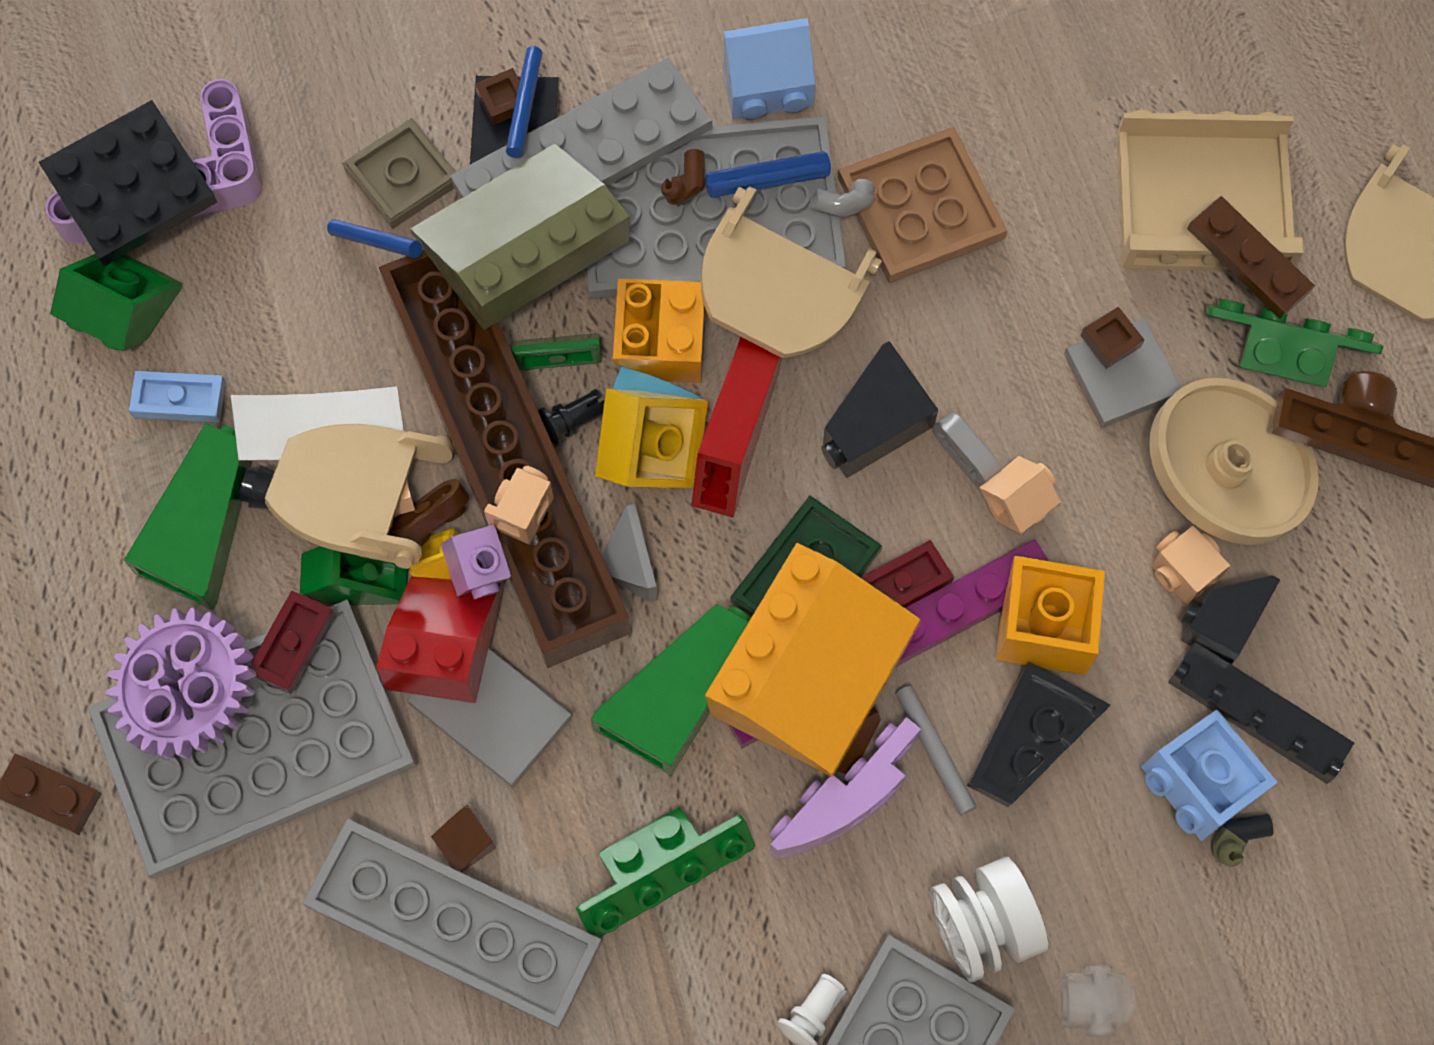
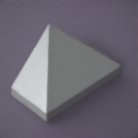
[602,503,658,602]

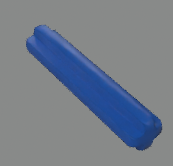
[705,151,831,197]

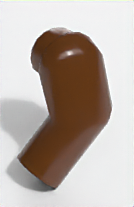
[661,149,705,205]

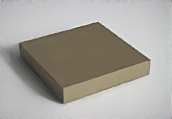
[343,118,456,229]

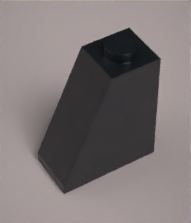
[821,341,938,478]

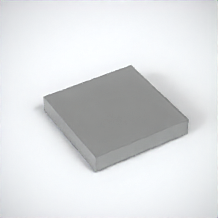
[1064,318,1181,428]

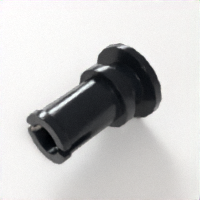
[538,389,605,448]

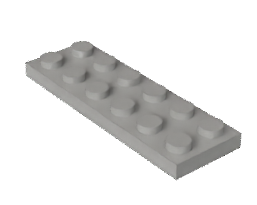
[450,58,713,198]
[302,819,602,1030]

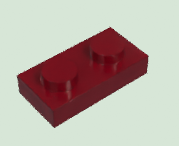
[861,540,954,608]
[249,590,335,694]

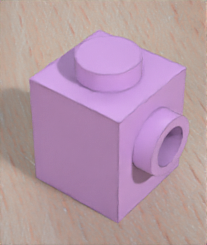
[440,524,511,600]

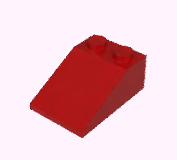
[376,576,505,703]

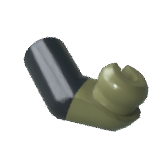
[1213,813,1274,867]

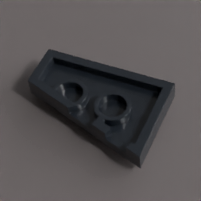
[966,662,1111,807]

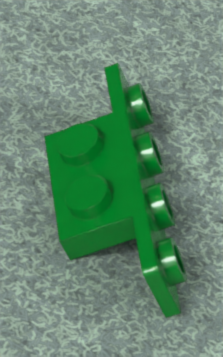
[1205,298,1384,387]
[576,807,755,938]

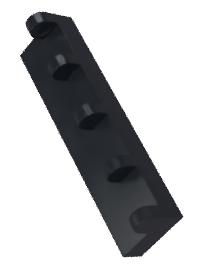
[1168,642,1354,784]

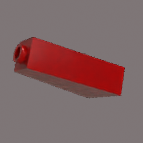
[691,337,782,518]

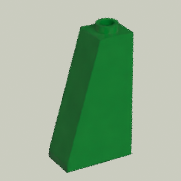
[124,423,252,611]
[591,604,751,776]

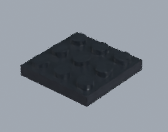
[38,100,218,266]

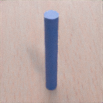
[506,46,543,158]
[327,219,422,258]

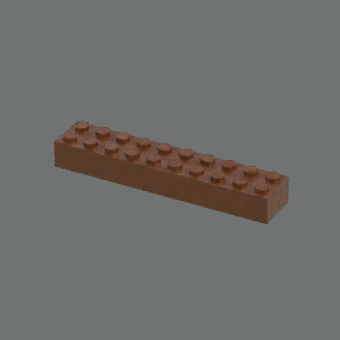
[379,250,631,668]

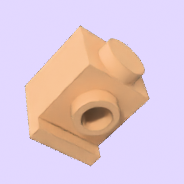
[484,466,554,545]

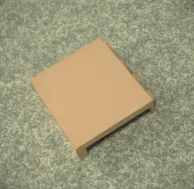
[1117,110,1304,271]

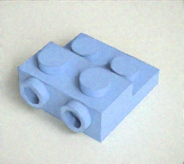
[1141,710,1278,841]

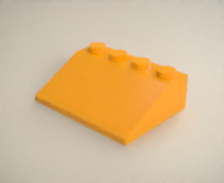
[705,543,921,777]

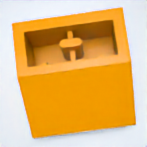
[613,278,705,383]

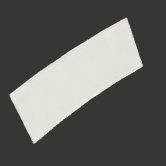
[231,386,404,460]

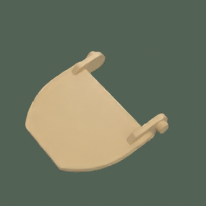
[1344,143,1434,322]
[700,186,882,358]
[265,424,454,569]

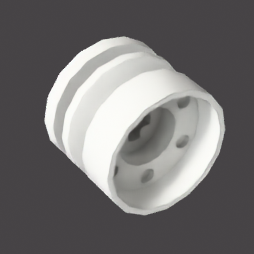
[930,857,1048,982]

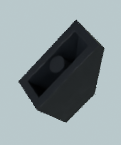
[1181,575,1280,664]

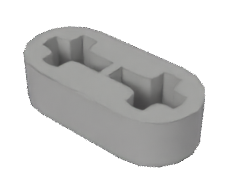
[933,412,1002,489]

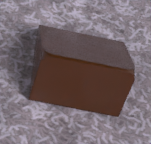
[431,805,496,873]

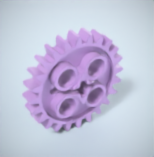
[105,608,257,760]

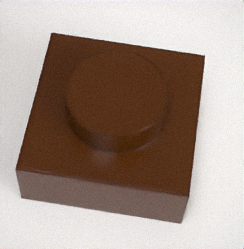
[475,68,520,126]
[1080,306,1145,369]

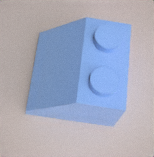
[723,18,815,119]

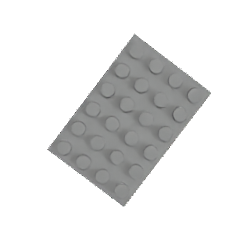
[587,116,846,299]
[88,600,416,879]

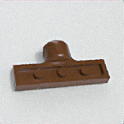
[1271,371,1434,488]

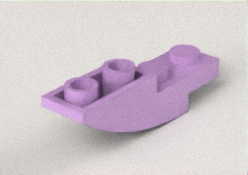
[769,717,921,859]

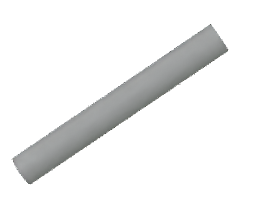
[895,685,977,816]

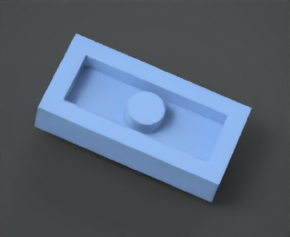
[129,371,226,423]

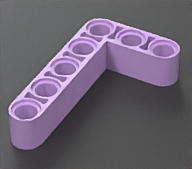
[46,79,262,243]

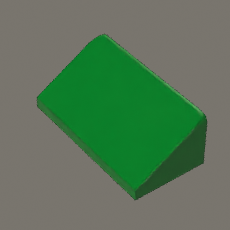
[511,333,602,371]

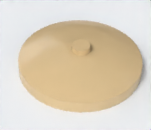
[1149,378,1319,545]

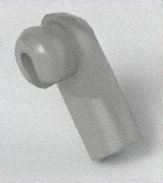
[811,179,875,217]

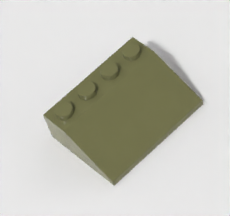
[410,143,630,330]

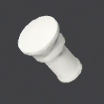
[776,974,847,1045]

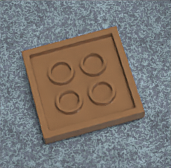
[838,127,1007,283]

